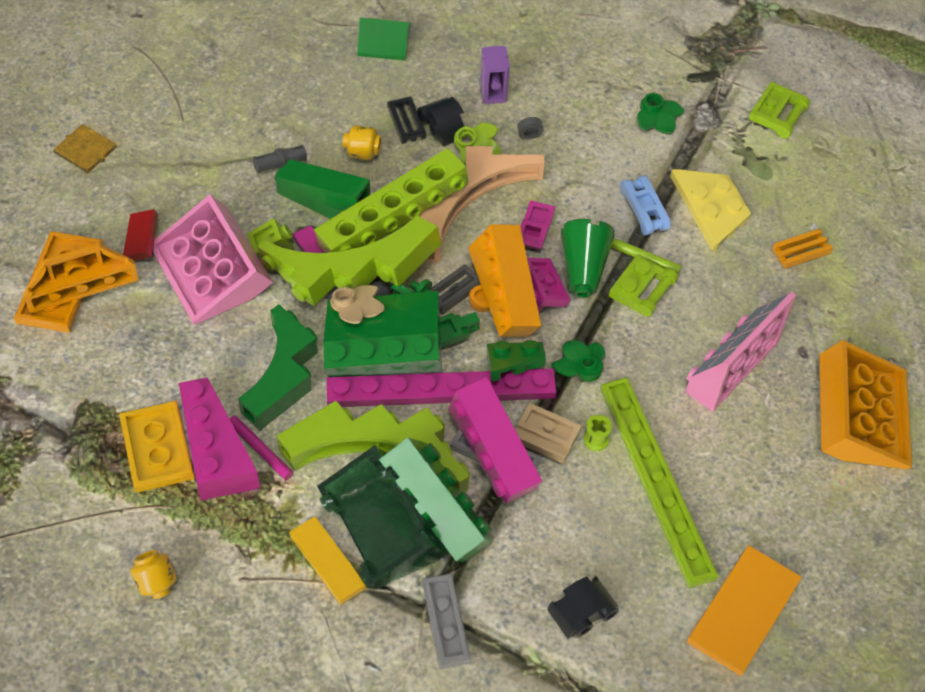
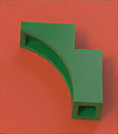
[238,304,318,431]

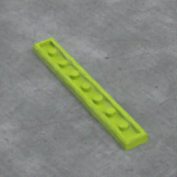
[600,377,718,588]

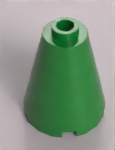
[561,218,615,298]

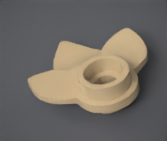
[330,285,385,324]

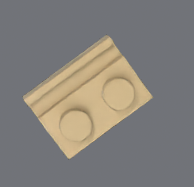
[515,403,582,464]

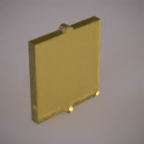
[53,124,117,173]

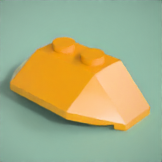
[23,243,139,314]

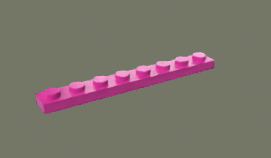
[326,369,556,407]

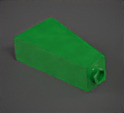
[275,159,370,219]

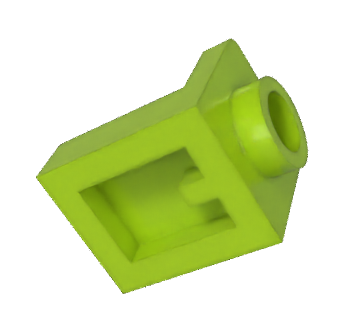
[247,218,294,259]

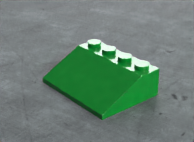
[323,291,442,377]

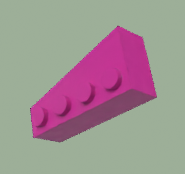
[179,377,260,501]
[448,377,542,504]

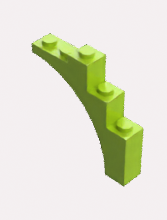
[257,215,442,306]
[276,401,470,493]

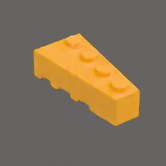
[468,224,541,337]

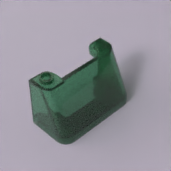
[317,445,449,589]

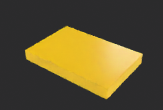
[119,400,195,493]

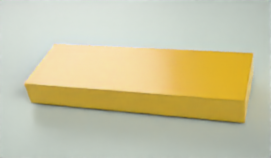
[289,516,366,605]

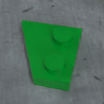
[487,340,546,381]

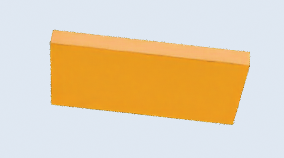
[14,231,104,333]
[687,545,802,677]

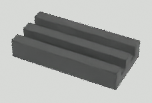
[431,264,481,315]

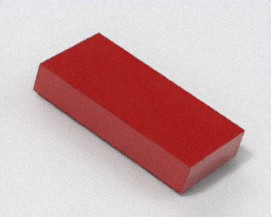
[123,209,158,261]

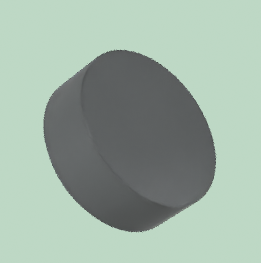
[517,117,544,139]

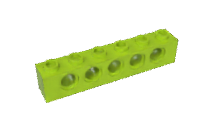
[314,148,469,253]

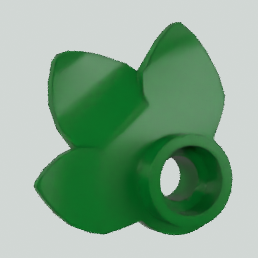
[637,93,685,134]
[551,340,606,382]

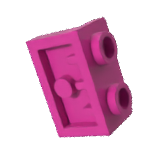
[527,257,571,312]

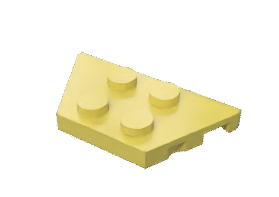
[670,169,751,251]

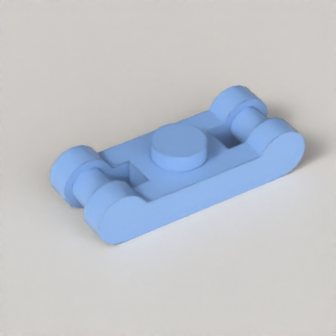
[620,175,671,236]

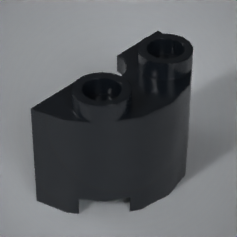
[417,97,469,147]
[547,576,619,639]

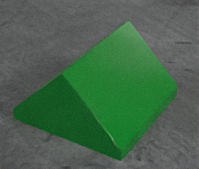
[357,18,411,61]

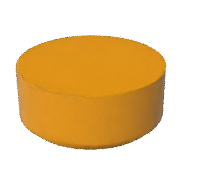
[469,285,490,312]

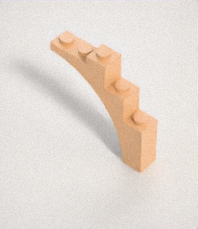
[419,146,545,262]

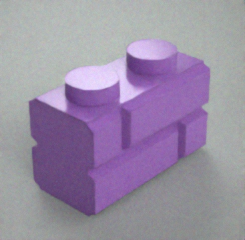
[479,46,510,104]

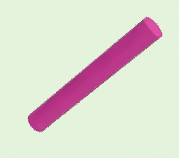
[230,415,294,480]

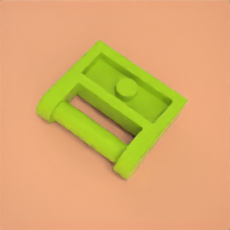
[749,81,810,139]
[609,254,679,317]

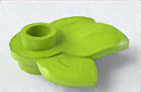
[454,123,501,165]

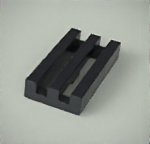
[387,97,426,144]

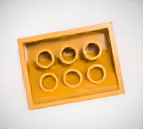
[819,340,912,470]

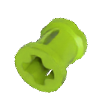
[583,415,612,451]

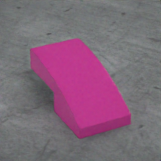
[520,200,555,251]

